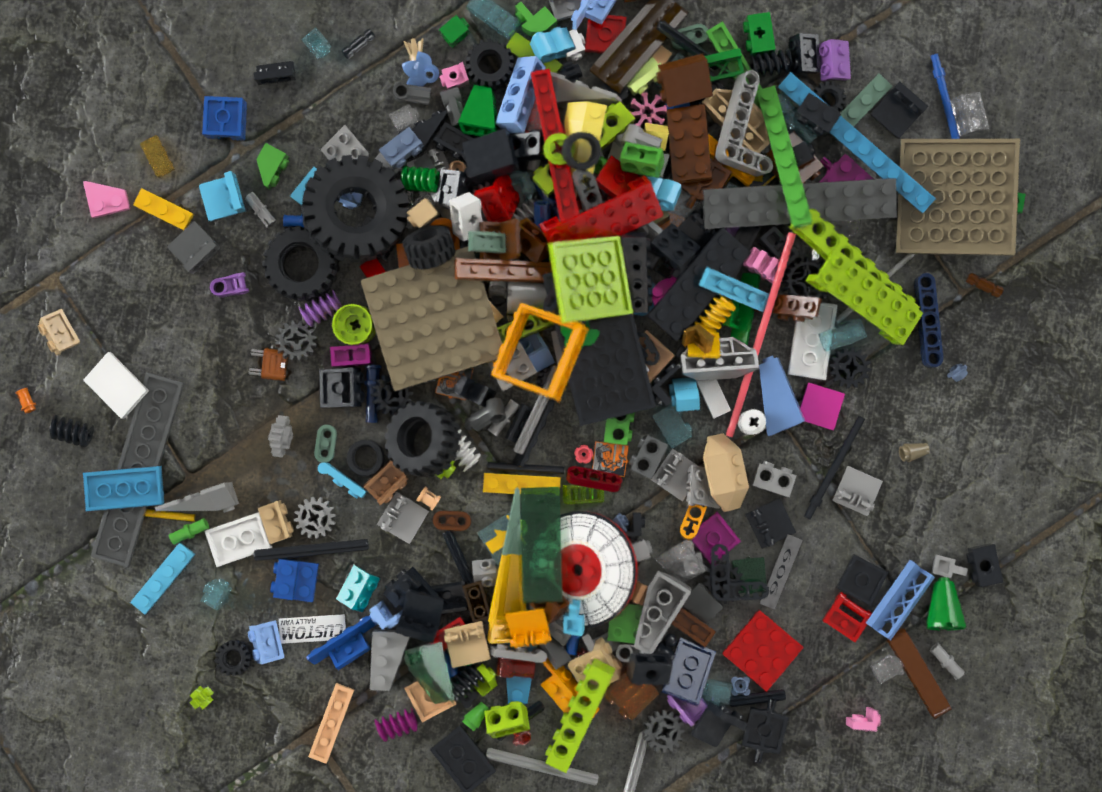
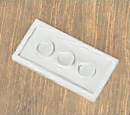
[787,302,837,380]

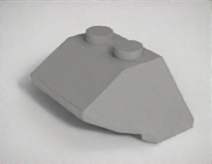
[680,337,759,381]

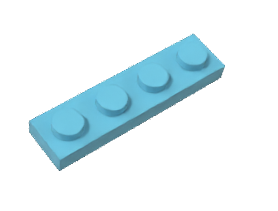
[699,267,769,312]
[130,543,196,614]

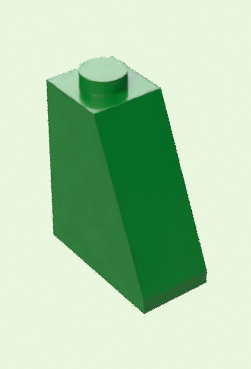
[458,85,499,136]

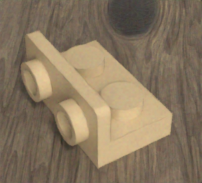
[38,309,80,356]
[258,500,294,544]

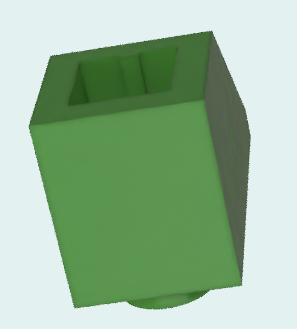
[256,143,289,190]

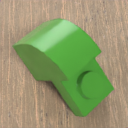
[515,2,557,37]

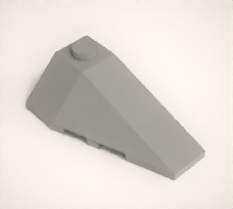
[155,482,239,513]

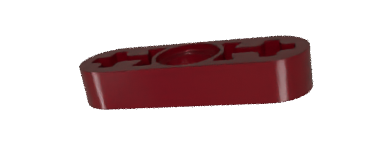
[566,466,622,492]

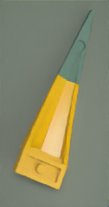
[487,487,527,644]

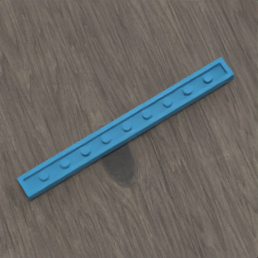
[778,72,936,213]

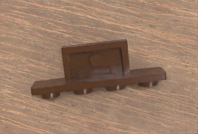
[754,293,821,322]

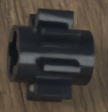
[560,61,583,83]

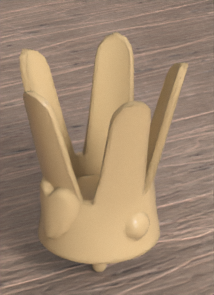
[404,38,423,61]

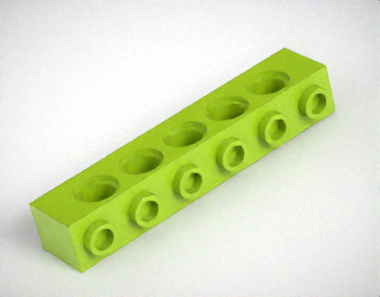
[533,101,635,197]
[545,658,616,773]

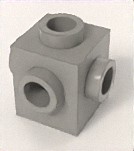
[472,558,499,587]

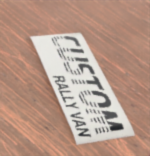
[279,614,346,644]

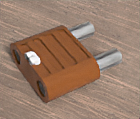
[249,348,288,381]

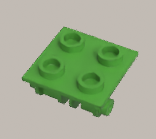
[607,604,643,644]

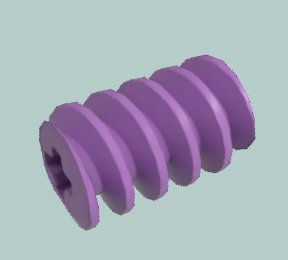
[299,290,342,327]

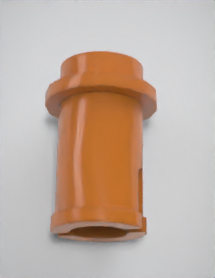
[16,388,36,414]

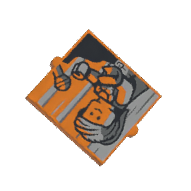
[435,368,474,400]
[592,441,629,477]

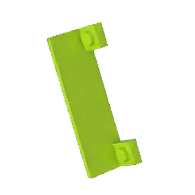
[805,249,923,345]

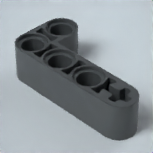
[572,169,603,212]

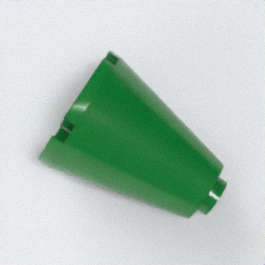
[926,577,966,631]

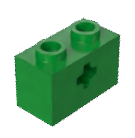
[743,12,776,57]

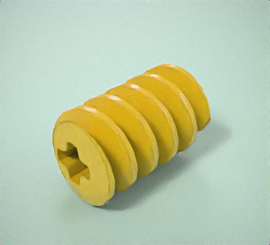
[694,294,736,335]

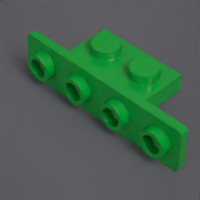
[723,273,761,346]

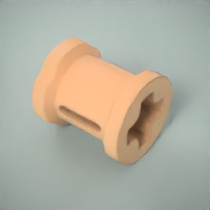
[416,486,441,511]

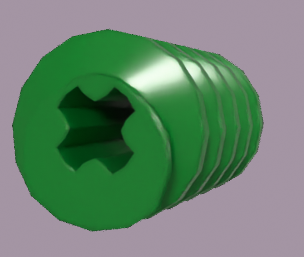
[401,166,440,193]

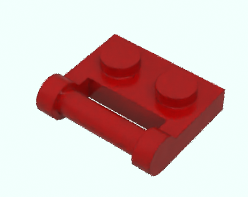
[822,592,872,643]

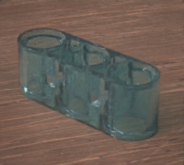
[466,0,521,39]

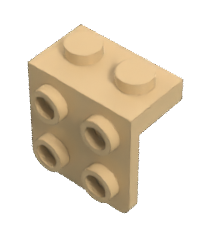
[568,637,622,685]

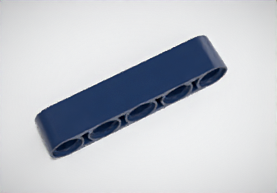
[914,273,943,368]

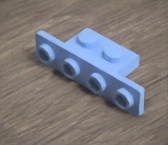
[571,0,617,30]

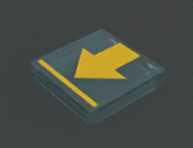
[477,512,531,565]

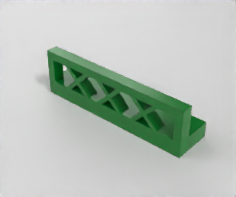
[705,48,744,82]

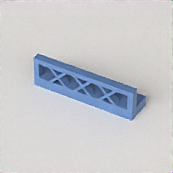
[866,560,935,641]

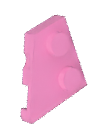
[83,181,130,218]

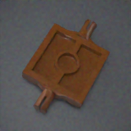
[681,156,732,209]

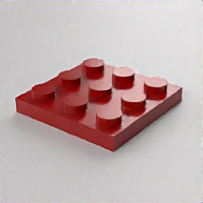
[722,609,804,692]

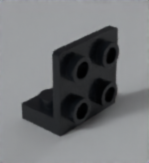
[871,81,928,139]

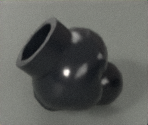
[653,634,677,661]

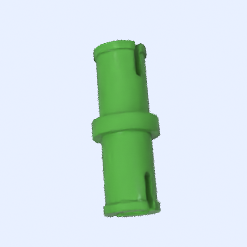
[169,518,209,545]

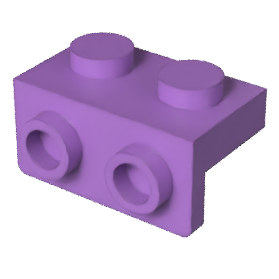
[819,39,851,81]
[667,695,708,727]

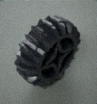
[781,256,828,303]

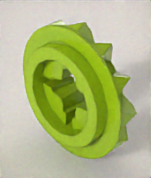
[544,133,575,165]

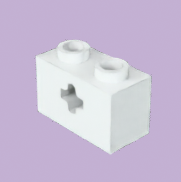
[449,192,483,241]

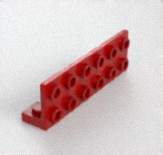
[539,175,663,244]

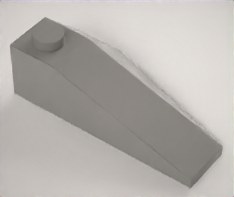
[551,72,622,108]
[634,571,691,654]

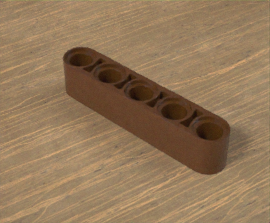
[886,628,952,720]

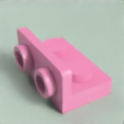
[846,707,880,731]

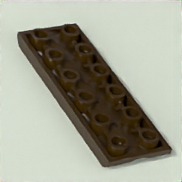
[590,0,689,94]

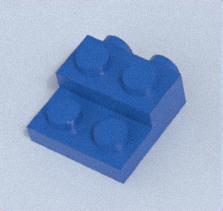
[270,558,319,602]

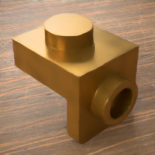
[682,324,714,354]

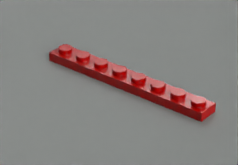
[531,68,579,222]

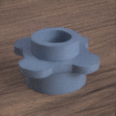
[947,364,968,382]
[612,513,629,532]
[731,676,750,696]

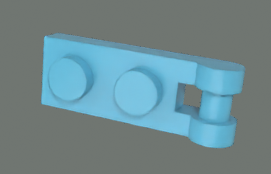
[318,463,368,498]

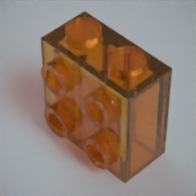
[605,667,660,720]

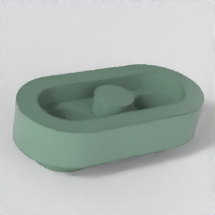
[671,24,708,50]
[314,425,337,463]

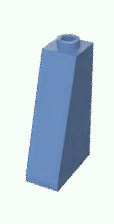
[759,356,806,436]

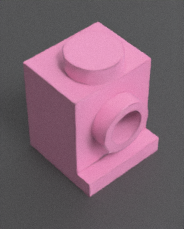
[439,62,470,89]

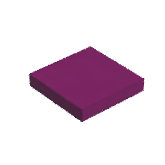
[687,511,741,565]

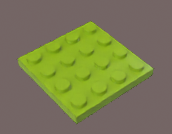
[548,236,633,323]

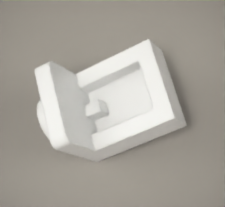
[566,30,585,62]

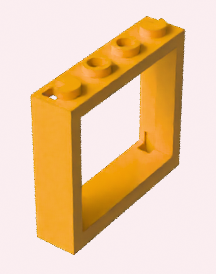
[491,303,589,402]

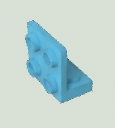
[199,171,246,221]

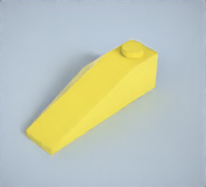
[564,102,607,186]

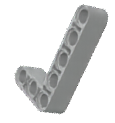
[715,70,773,177]

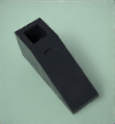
[398,110,448,161]

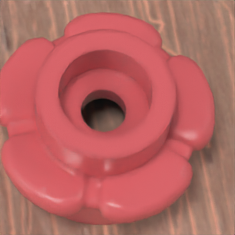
[574,445,593,464]

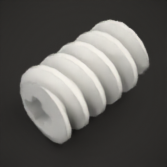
[737,410,766,435]
[455,429,481,472]

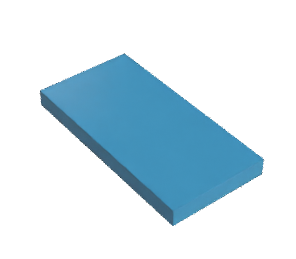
[83,466,164,511]

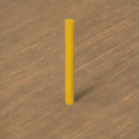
[145,509,196,522]

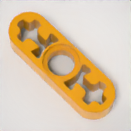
[680,504,707,540]

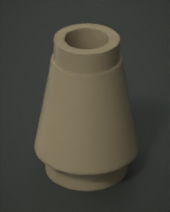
[899,443,930,462]

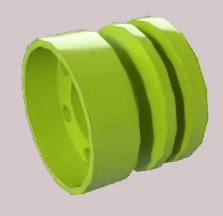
[332,304,376,345]

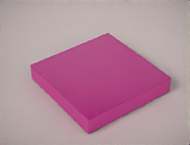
[800,382,845,430]

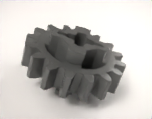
[275,320,317,362]
[642,709,685,753]

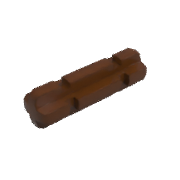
[966,273,1004,297]

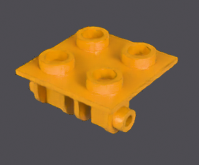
[505,609,552,648]

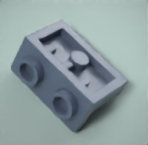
[379,127,424,169]

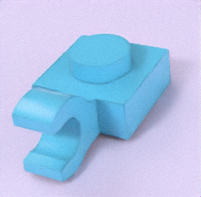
[563,599,585,636]

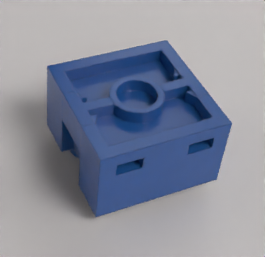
[202,96,247,140]

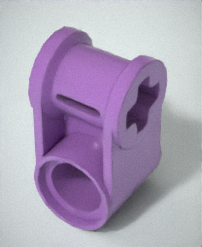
[210,273,249,298]

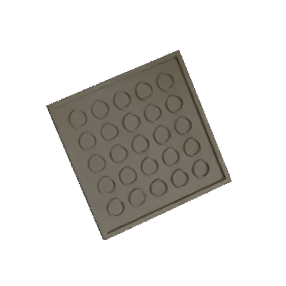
[896,139,1020,256]
[360,247,502,392]

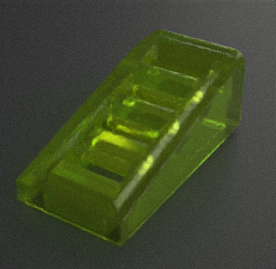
[563,484,604,505]

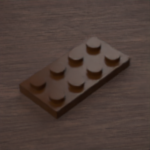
[667,104,712,184]

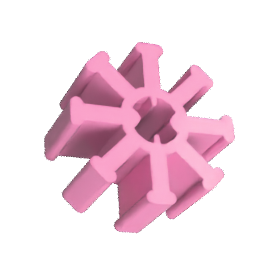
[629,92,667,127]
[743,247,779,284]

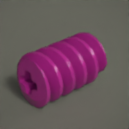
[374,707,418,742]

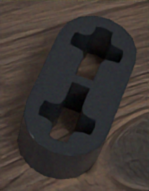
[638,332,660,365]

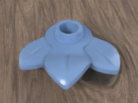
[402,51,439,87]

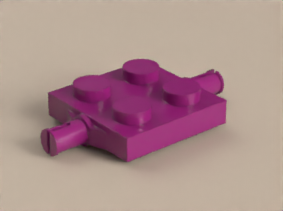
[820,154,873,182]

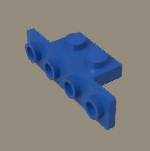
[306,615,378,670]

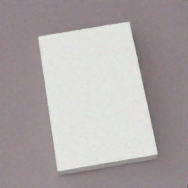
[84,352,149,419]
[205,512,272,567]

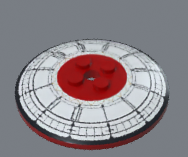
[528,511,638,628]

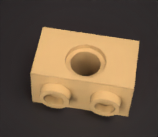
[407,198,440,228]

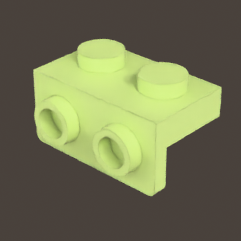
[627,57,662,96]

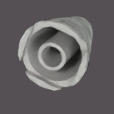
[507,282,547,314]

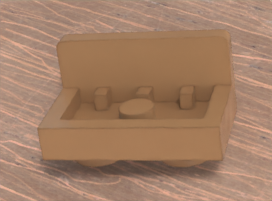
[363,460,408,505]

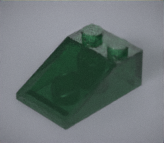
[405,642,454,704]

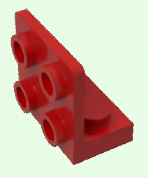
[474,174,520,223]

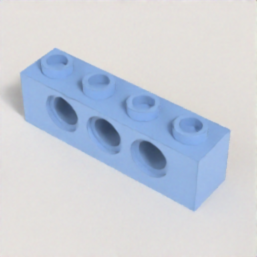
[496,56,546,133]

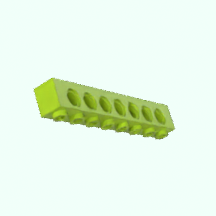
[789,208,920,309]

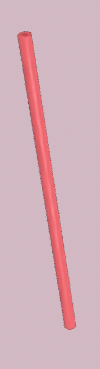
[726,232,796,437]

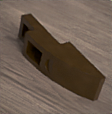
[462,580,497,658]

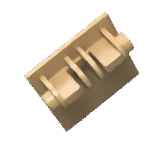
[444,621,490,668]

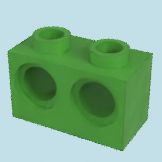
[620,142,665,178]
[604,413,635,445]

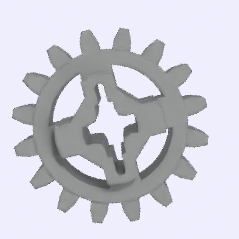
[268,415,293,457]
[294,497,337,539]

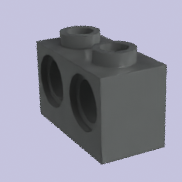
[629,435,668,480]

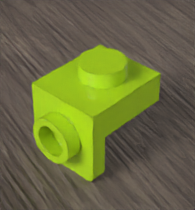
[472,663,497,697]

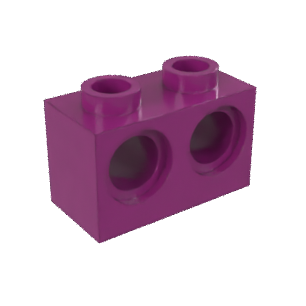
[330,344,373,368]

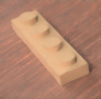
[308,683,354,764]

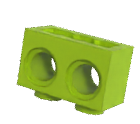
[484,701,530,739]

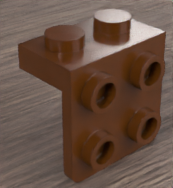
[479,219,521,261]

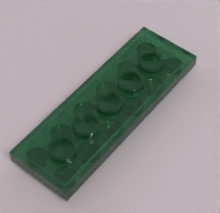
[521,487,563,603]

